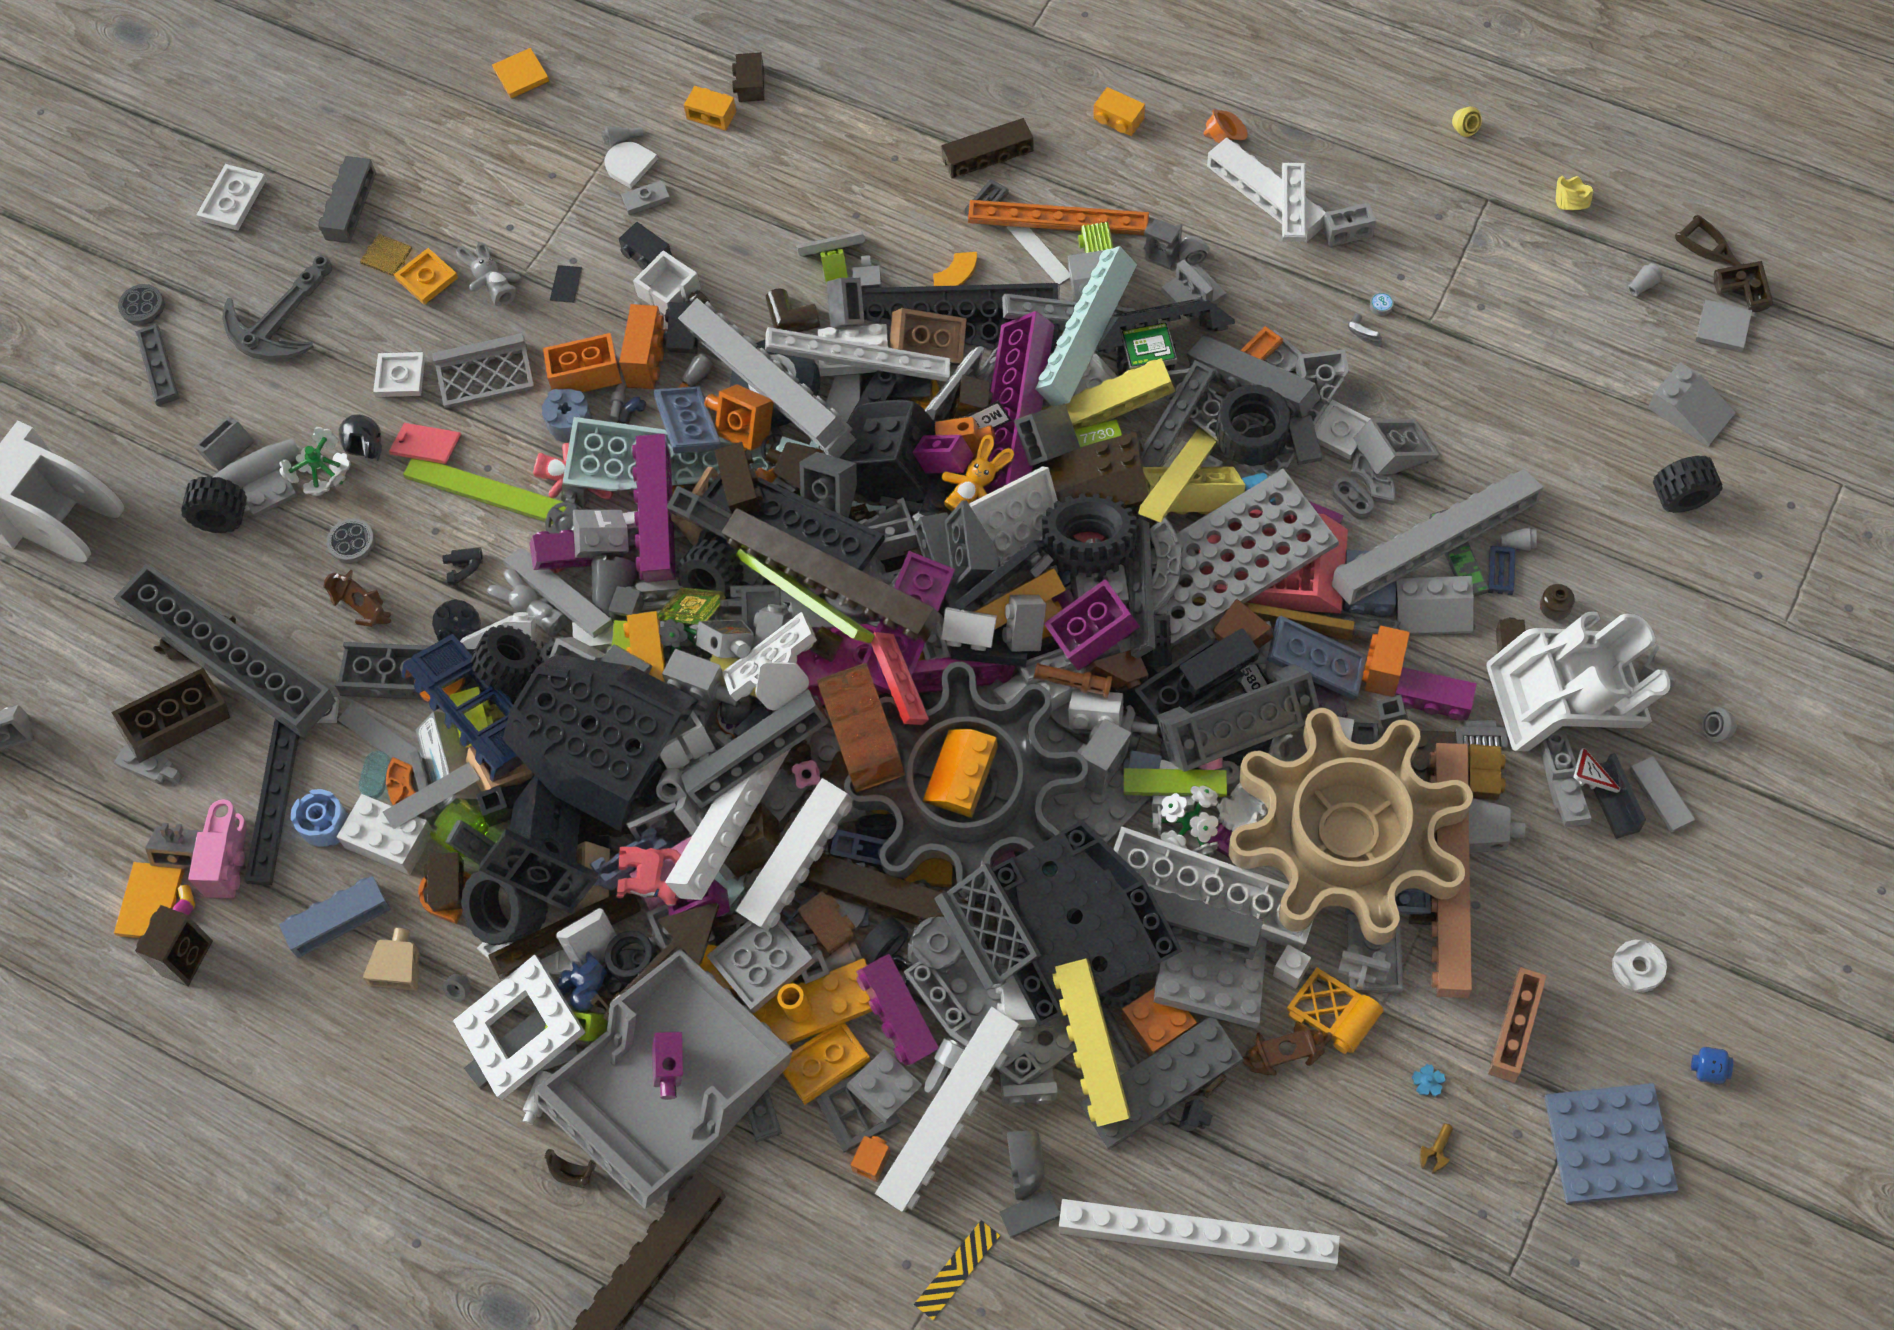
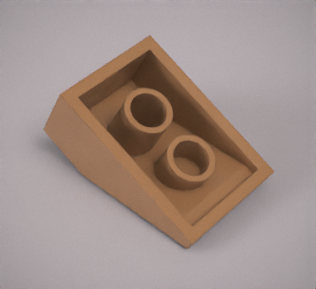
[889,308,966,365]

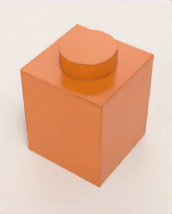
[850,1136,891,1182]

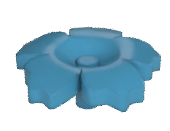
[1412,1064,1446,1097]

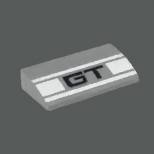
[925,346,984,422]

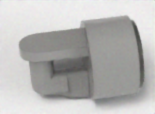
[924,1036,966,1094]

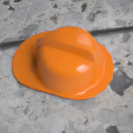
[1204,109,1248,144]

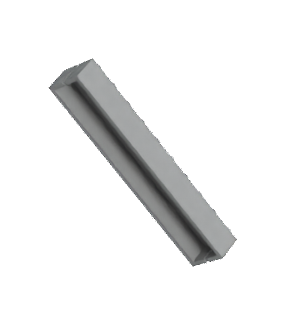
[678,298,856,458]

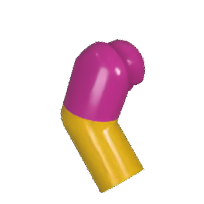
[173,885,195,915]

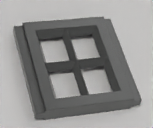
[816,1072,901,1153]

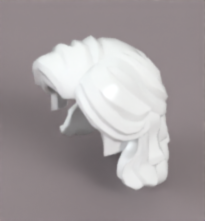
[1216,783,1268,831]

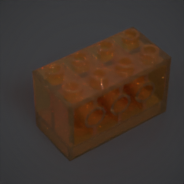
[817,663,905,792]

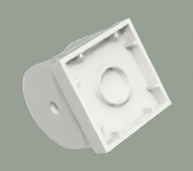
[0,421,124,562]

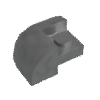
[1007,1131,1044,1199]

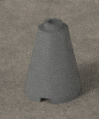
[591,555,639,617]

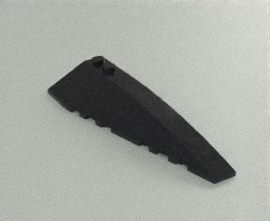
[861,283,1060,353]

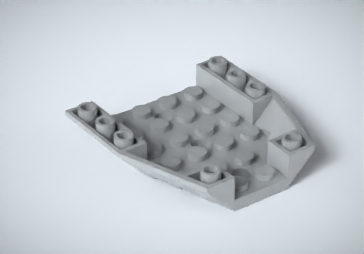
[904,950,1077,1085]

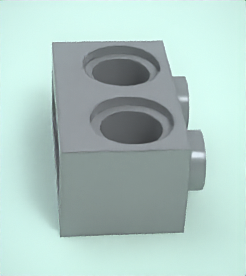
[1323,203,1376,247]

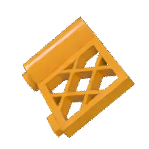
[1287,967,1384,1054]

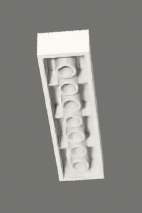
[1114,826,1313,951]

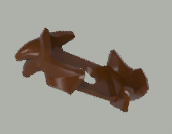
[323,569,391,627]
[1242,1021,1332,1076]

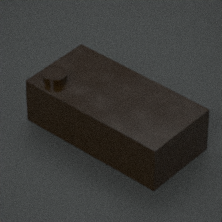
[111,668,230,763]

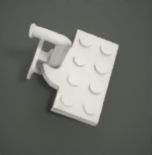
[722,612,817,710]

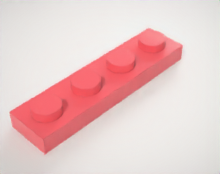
[871,632,929,725]

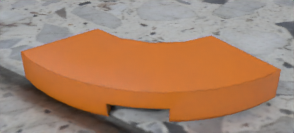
[386,757,416,805]

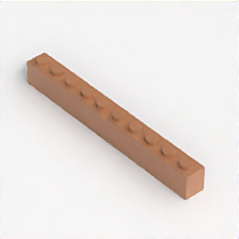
[1429,743,1472,998]

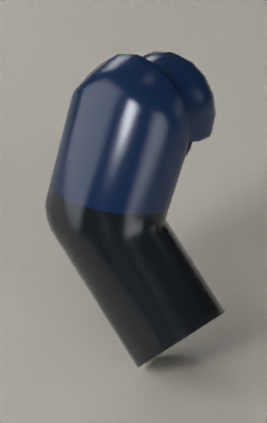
[617,397,646,425]

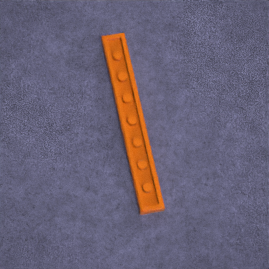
[968,200,1149,236]

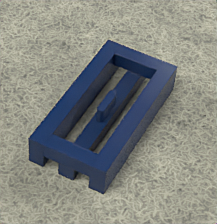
[1488,546,1515,595]

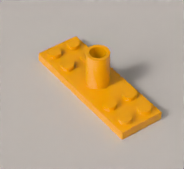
[745,958,873,1045]

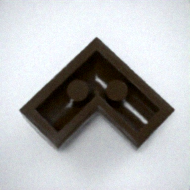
[1714,261,1773,312]
[766,288,820,332]

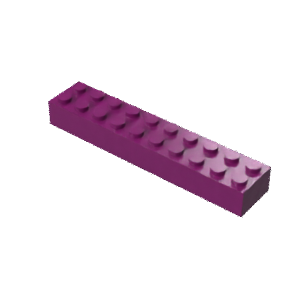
[975,311,1054,501]

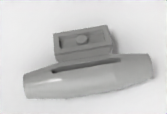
[213,438,301,517]

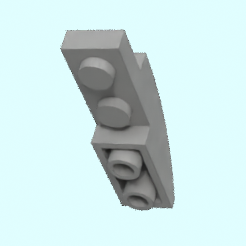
[1540,730,1591,827]

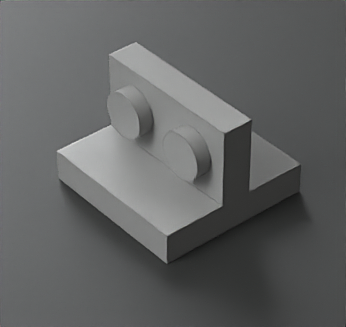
[1161,260,1226,322]

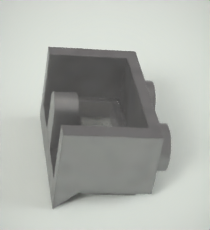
[1143,219,1183,270]

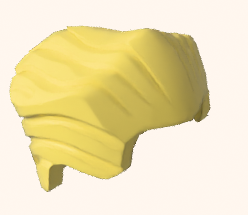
[1556,176,1593,210]

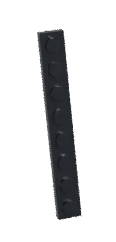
[244,719,299,885]

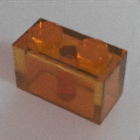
[798,891,855,955]

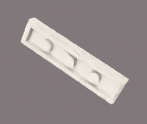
[1282,163,1306,242]

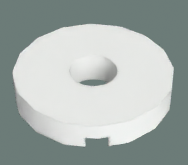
[1612,939,1667,993]

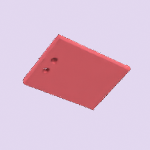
[389,423,461,464]

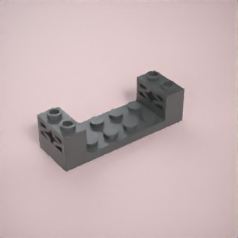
[1157,664,1320,772]

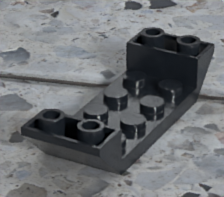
[1096,299,1235,353]

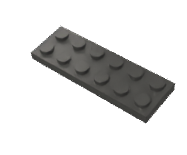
[1079,1017,1244,1150]

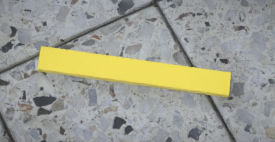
[1138,426,1217,522]

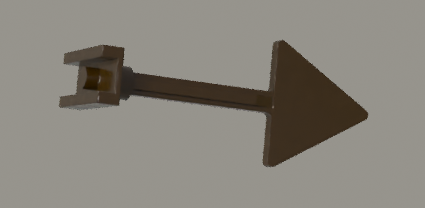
[590,903,719,1021]

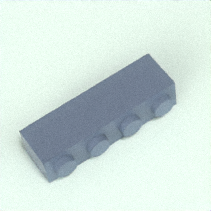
[279,876,391,958]

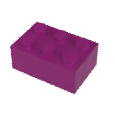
[1044,579,1140,671]

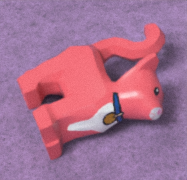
[617,847,681,906]

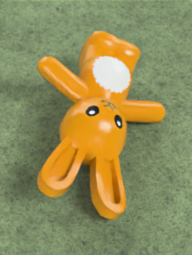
[942,435,1014,511]

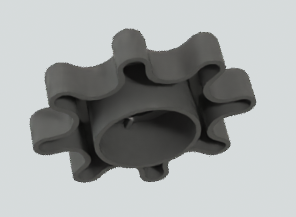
[844,662,1089,903]

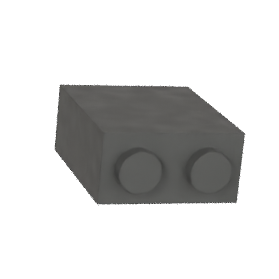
[1014,403,1080,466]

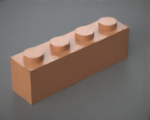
[1488,967,1547,1083]

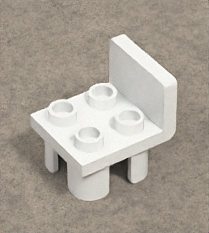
[1486,612,1670,751]

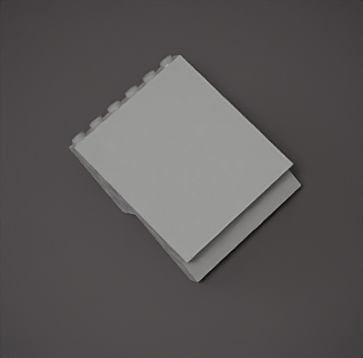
[534,949,792,1210]

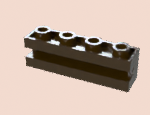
[941,118,1034,179]

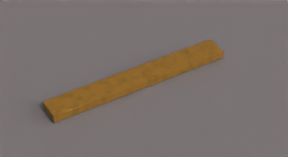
[1192,597,1355,640]

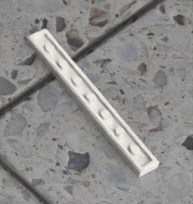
[765,327,950,382]

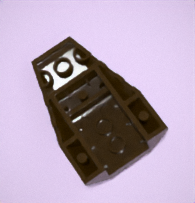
[1032,431,1150,509]

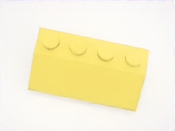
[1143,467,1245,515]

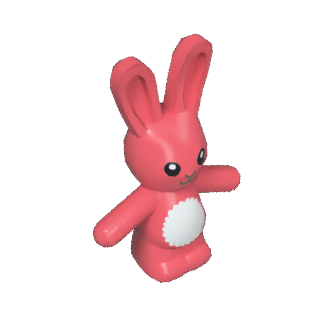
[533,443,613,500]

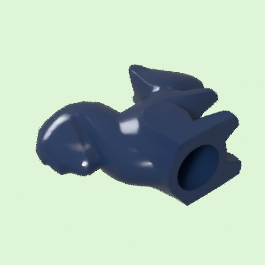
[557,952,608,1012]

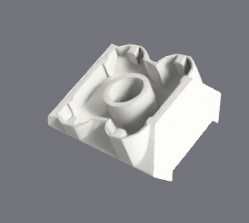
[557,908,616,967]

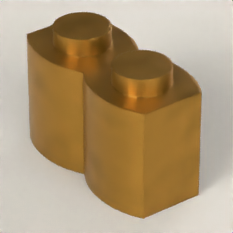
[1468,744,1506,800]

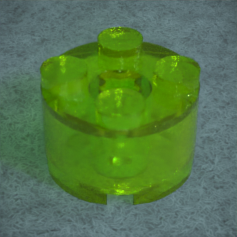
[430,798,489,858]

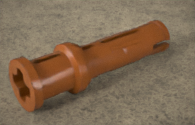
[1033,663,1112,699]

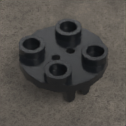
[432,599,481,641]

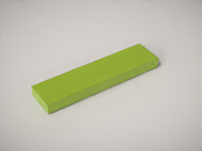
[1124,768,1227,797]

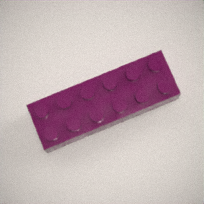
[632,434,676,582]

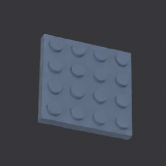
[1544,1083,1678,1204]

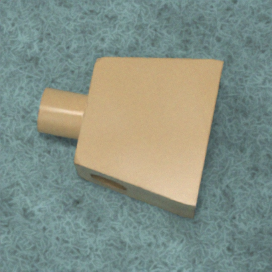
[363,928,419,991]

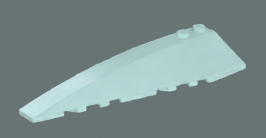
[563,417,775,491]

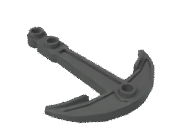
[222,255,332,361]

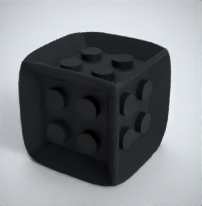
[839,400,940,503]

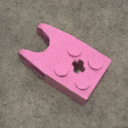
[188,799,246,898]

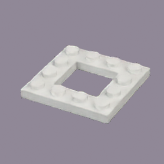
[453,955,586,1100]

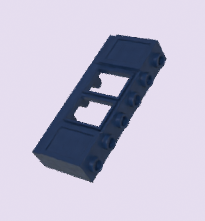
[402,634,524,782]

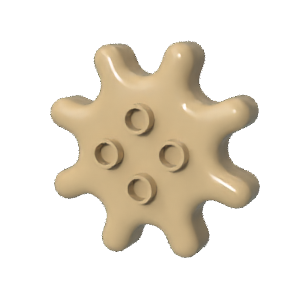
[1229,708,1473,945]

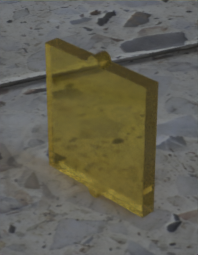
[360,234,413,277]

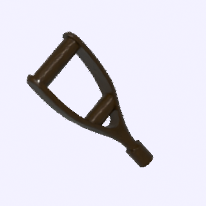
[1675,215,1744,266]

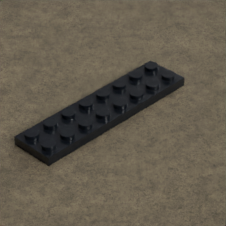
[702,473,885,571]

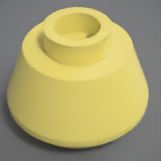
[1452,106,1482,137]

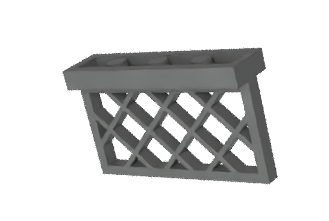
[934,863,1041,990]

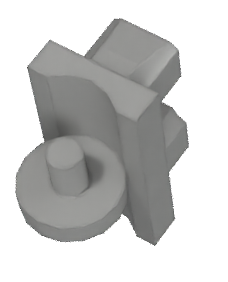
[1338,944,1391,989]

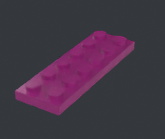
[855,551,955,695]

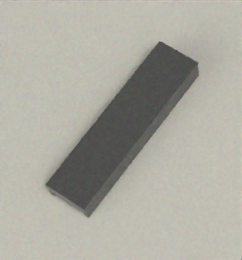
[335,642,523,704]

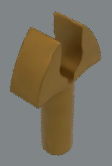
[1420,1123,1453,1174]

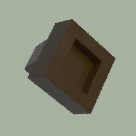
[809,626,844,662]

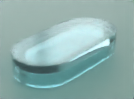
[358,751,390,799]

